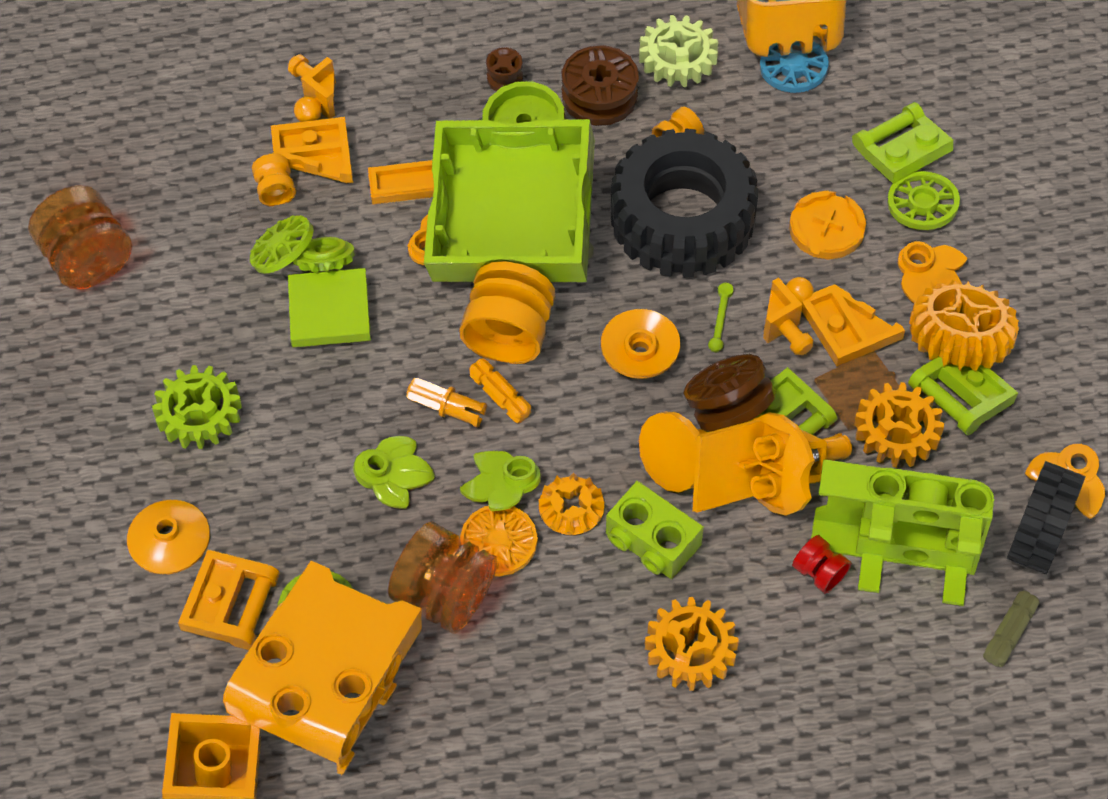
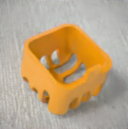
[737,0,846,57]

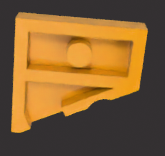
[802,284,905,367]

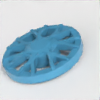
[760,41,829,93]

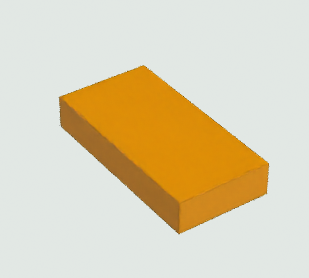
[368,160,434,204]

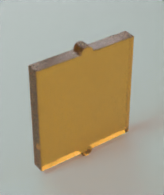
[814,351,899,431]

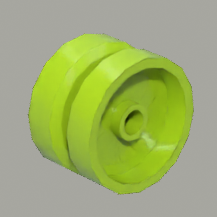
[482,81,566,123]

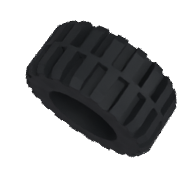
[610,129,759,278]

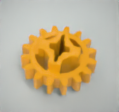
[854,382,945,467]
[645,597,739,691]

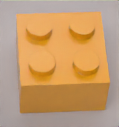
[162,713,261,799]

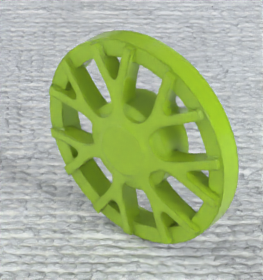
[887,171,960,230]
[250,215,314,274]

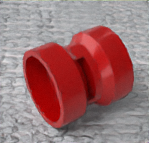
[792,535,852,594]

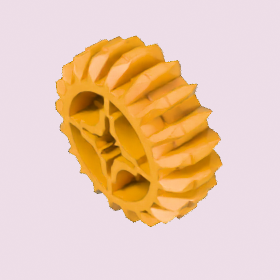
[909,280,1019,371]

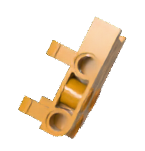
[223,561,422,775]

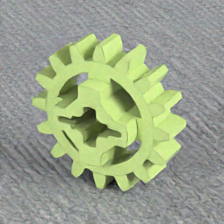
[639,15,718,87]

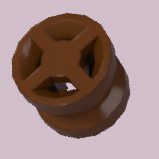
[486,47,523,91]

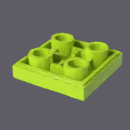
[288,268,371,348]

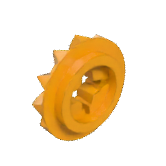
[539,472,604,535]

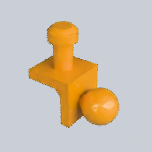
[288,54,336,122]
[763,277,814,355]

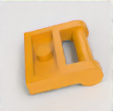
[178,550,280,650]

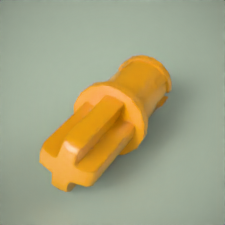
[406,378,487,428]

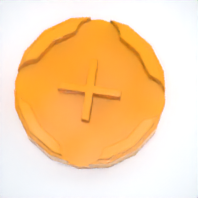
[789,191,866,260]

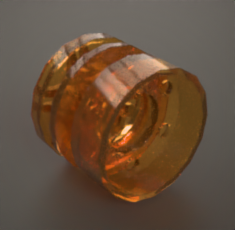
[28,185,133,290]
[388,521,497,634]

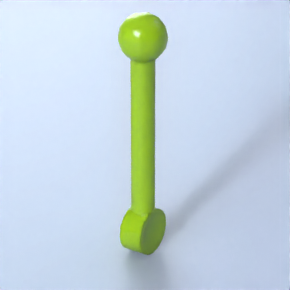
[708,283,734,353]

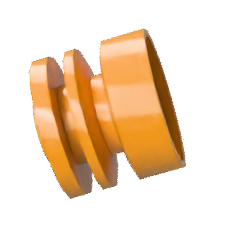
[459,261,555,364]

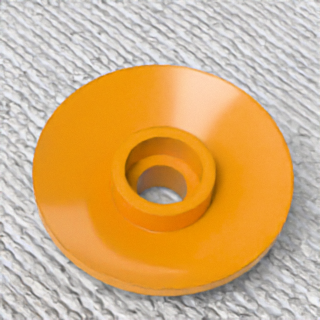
[601,309,680,379]
[127,500,210,574]

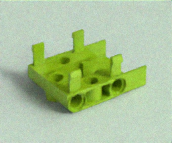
[811,459,994,606]

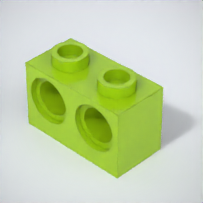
[606,481,704,580]

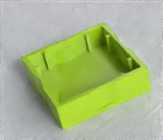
[424,119,595,282]

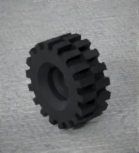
[1007,461,1086,575]

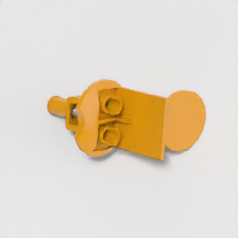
[639,411,852,515]

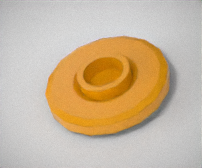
[460,506,538,577]

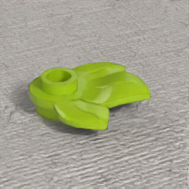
[353,436,435,509]
[460,451,541,511]

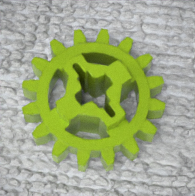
[152,365,242,449]

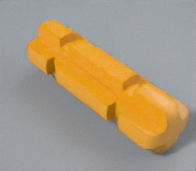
[469,358,532,423]

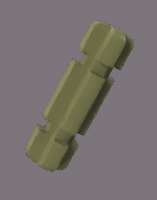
[983,590,1039,667]

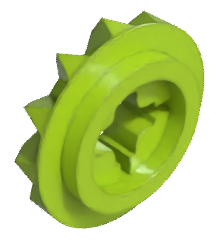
[293,237,355,273]

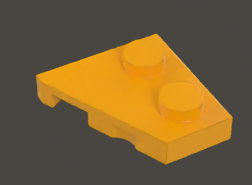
[271,117,353,183]

